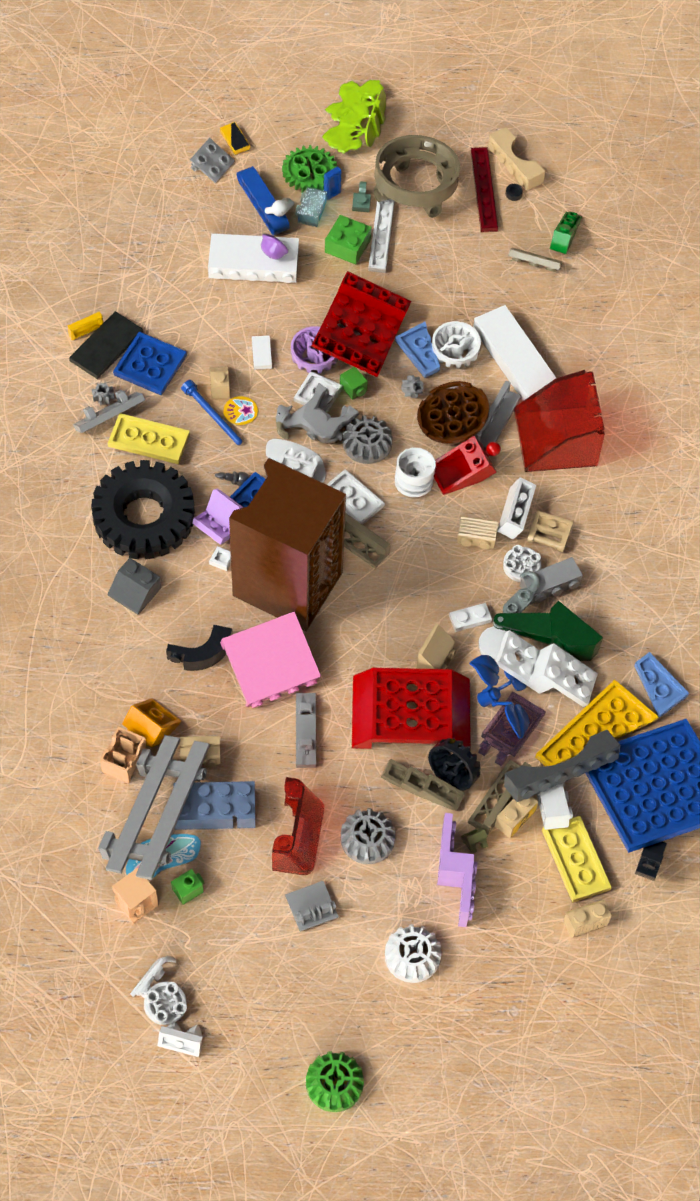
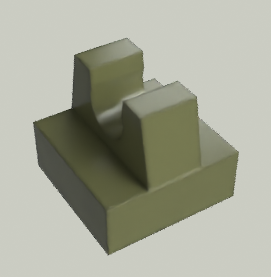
[461,828,488,853]

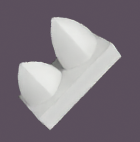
[158,1022,203,1057]

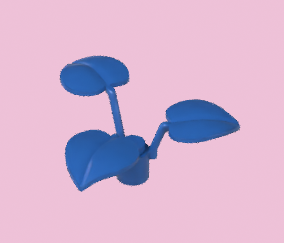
[469,655,529,739]

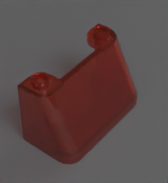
[272,777,324,875]

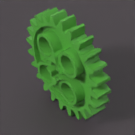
[282,145,337,194]

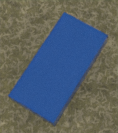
[324,166,342,200]

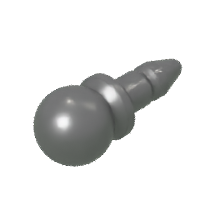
[215,471,249,486]

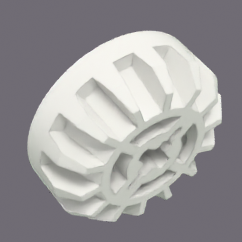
[432,321,481,368]
[385,924,441,983]

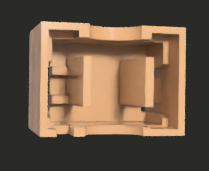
[100,726,147,783]
[112,868,158,924]

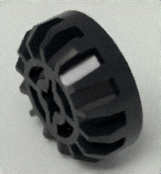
[428,738,481,791]

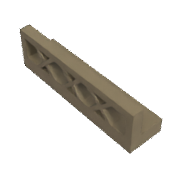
[344,513,390,569]
[468,760,531,835]

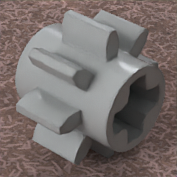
[401,375,424,398]
[92,382,115,406]

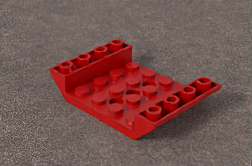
[311,271,412,377]
[352,667,471,751]

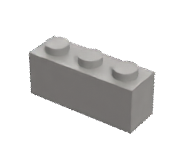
[520,557,583,604]

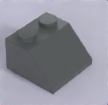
[108,558,161,615]

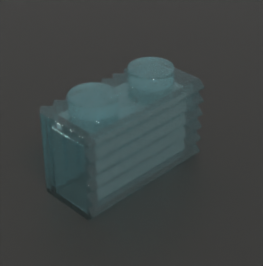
[295,187,327,227]

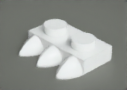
[279,446,318,478]

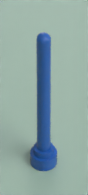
[181,379,242,445]

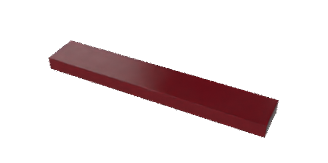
[471,147,498,232]

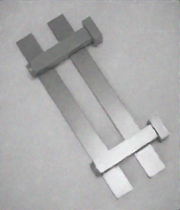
[98,735,210,880]

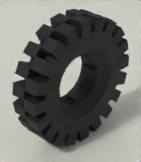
[91,460,195,559]

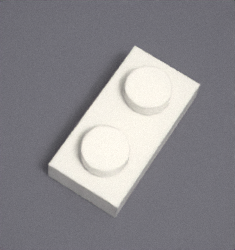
[449,603,492,632]

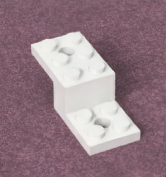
[496,630,598,707]

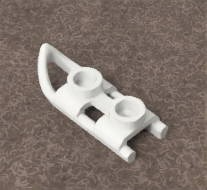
[130,956,177,998]

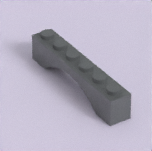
[504,730,620,802]

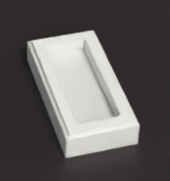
[252,336,272,370]

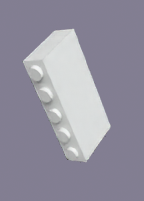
[208,233,299,283]

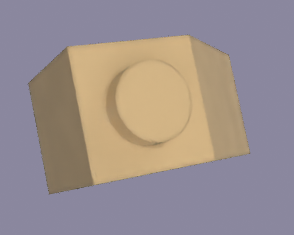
[210,366,230,399]

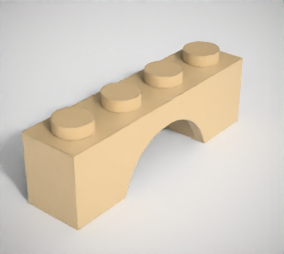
[488,127,545,191]

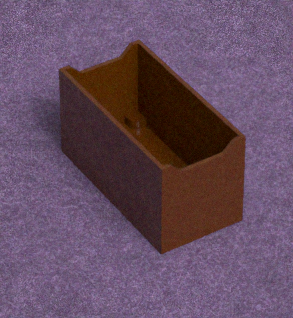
[229,458,346,632]

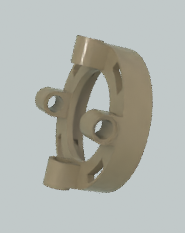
[374,135,460,218]

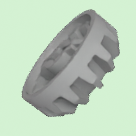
[343,415,393,464]
[340,808,395,864]

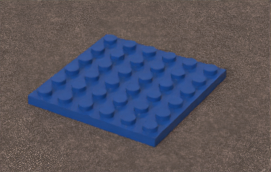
[586,718,700,853]

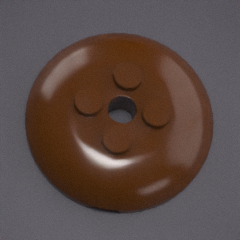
[417,381,490,444]

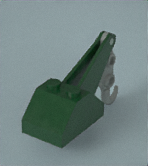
[493,571,603,661]

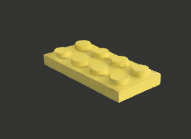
[108,413,190,465]
[542,816,611,903]

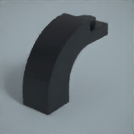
[166,625,233,671]
[635,841,667,881]

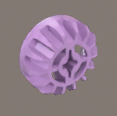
[291,326,338,373]

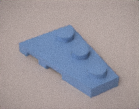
[395,322,440,378]
[634,652,689,718]

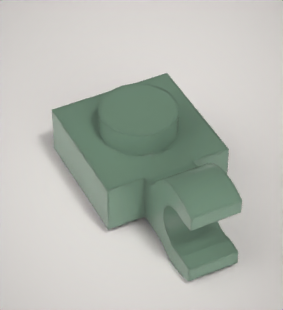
[352,181,371,212]

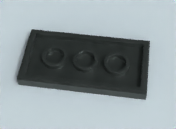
[69,311,143,379]

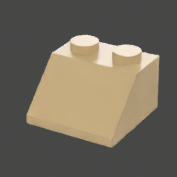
[416,623,456,669]

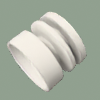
[395,447,436,497]

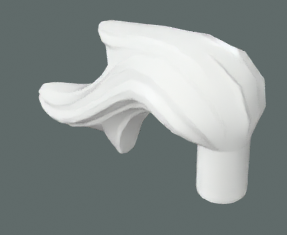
[265,198,294,217]

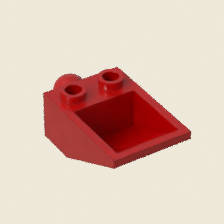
[434,436,501,495]

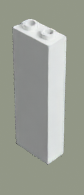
[473,305,560,407]

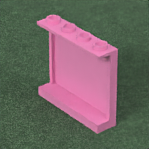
[220,612,321,708]

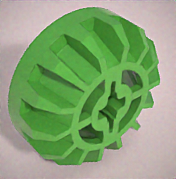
[306,1051,364,1112]

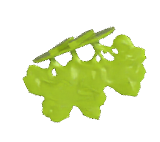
[322,80,386,154]

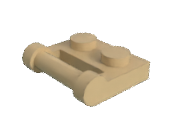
[527,511,573,553]

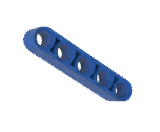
[236,166,290,236]

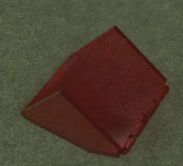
[514,370,605,472]

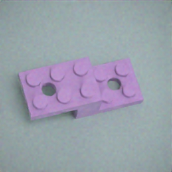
[437,813,478,927]

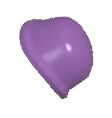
[261,234,288,260]

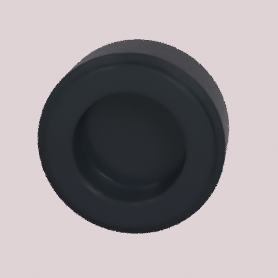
[505,184,523,201]

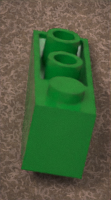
[549,212,582,254]

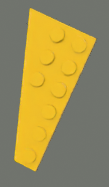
[535,679,659,767]

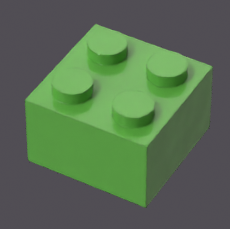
[325,215,372,265]

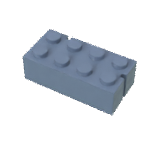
[174,781,255,830]

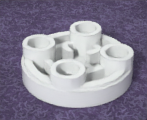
[503,545,541,582]
[144,982,187,1025]

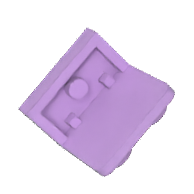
[192,488,243,545]

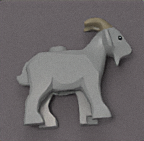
[276,383,359,443]

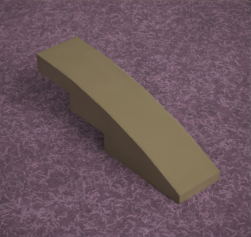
[381,759,465,811]

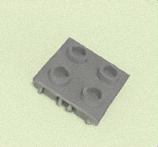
[190,137,235,183]
[285,881,338,932]

